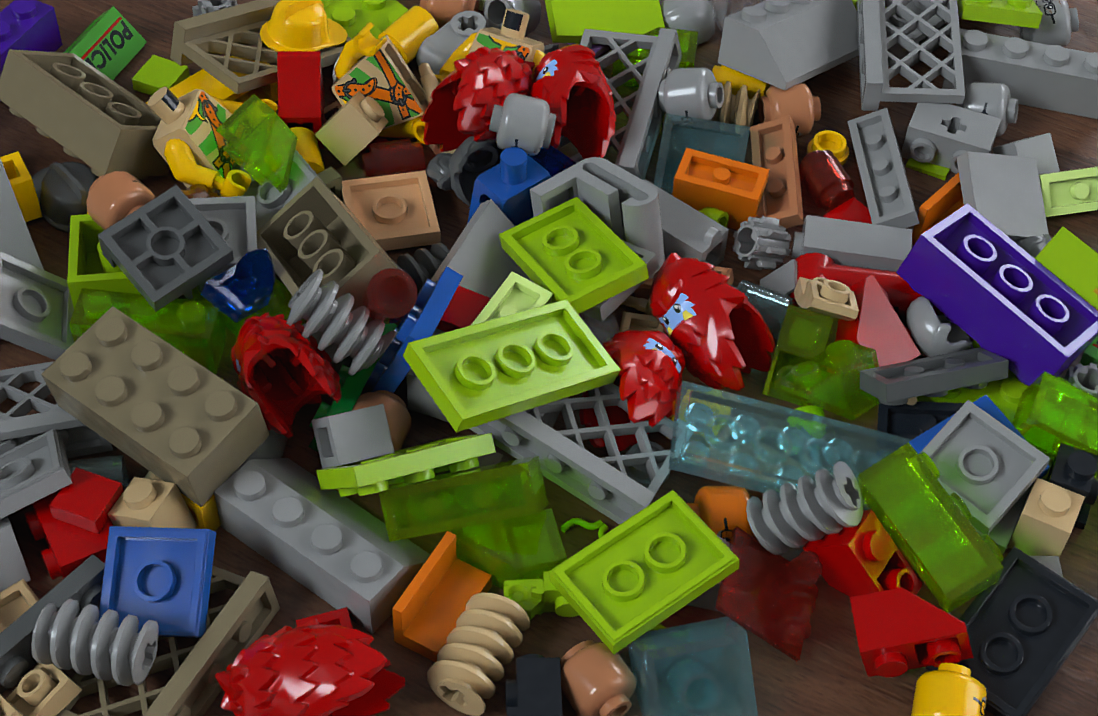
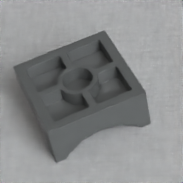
[98,185,234,312]

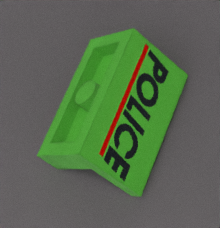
[63,6,147,80]

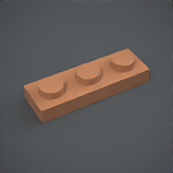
[750,115,804,229]

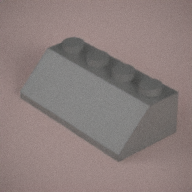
[718,0,859,90]
[942,28,1098,119]
[214,458,430,634]

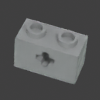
[901,103,1001,174]

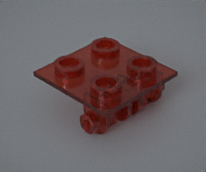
[715,527,823,662]

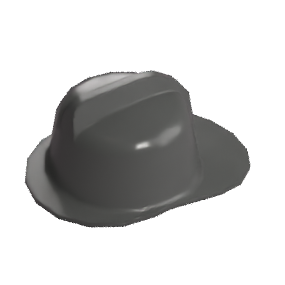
[32,162,98,233]

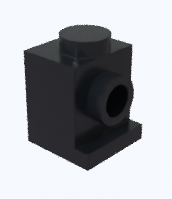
[1045,443,1098,530]
[505,654,563,716]

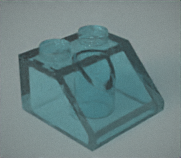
[654,113,750,195]
[628,616,758,716]

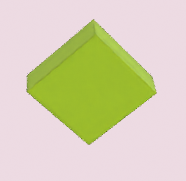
[132,55,190,96]

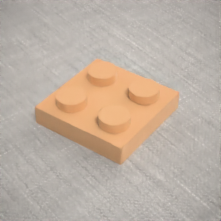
[342,170,441,251]

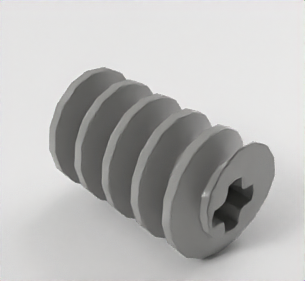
[286,268,397,376]
[746,461,863,555]
[31,599,159,686]

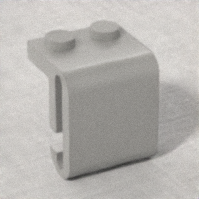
[530,157,665,279]

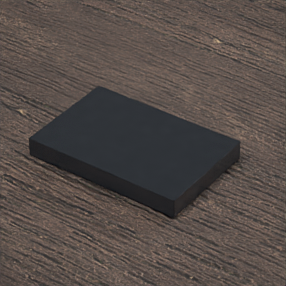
[926,546,1098,716]

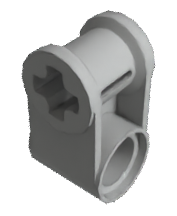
[416,11,486,75]

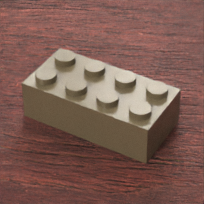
[0,49,170,180]
[257,176,414,324]
[41,306,270,507]

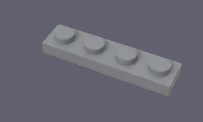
[847,108,920,228]

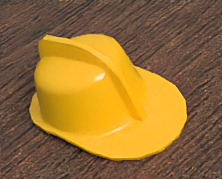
[259,0,348,52]

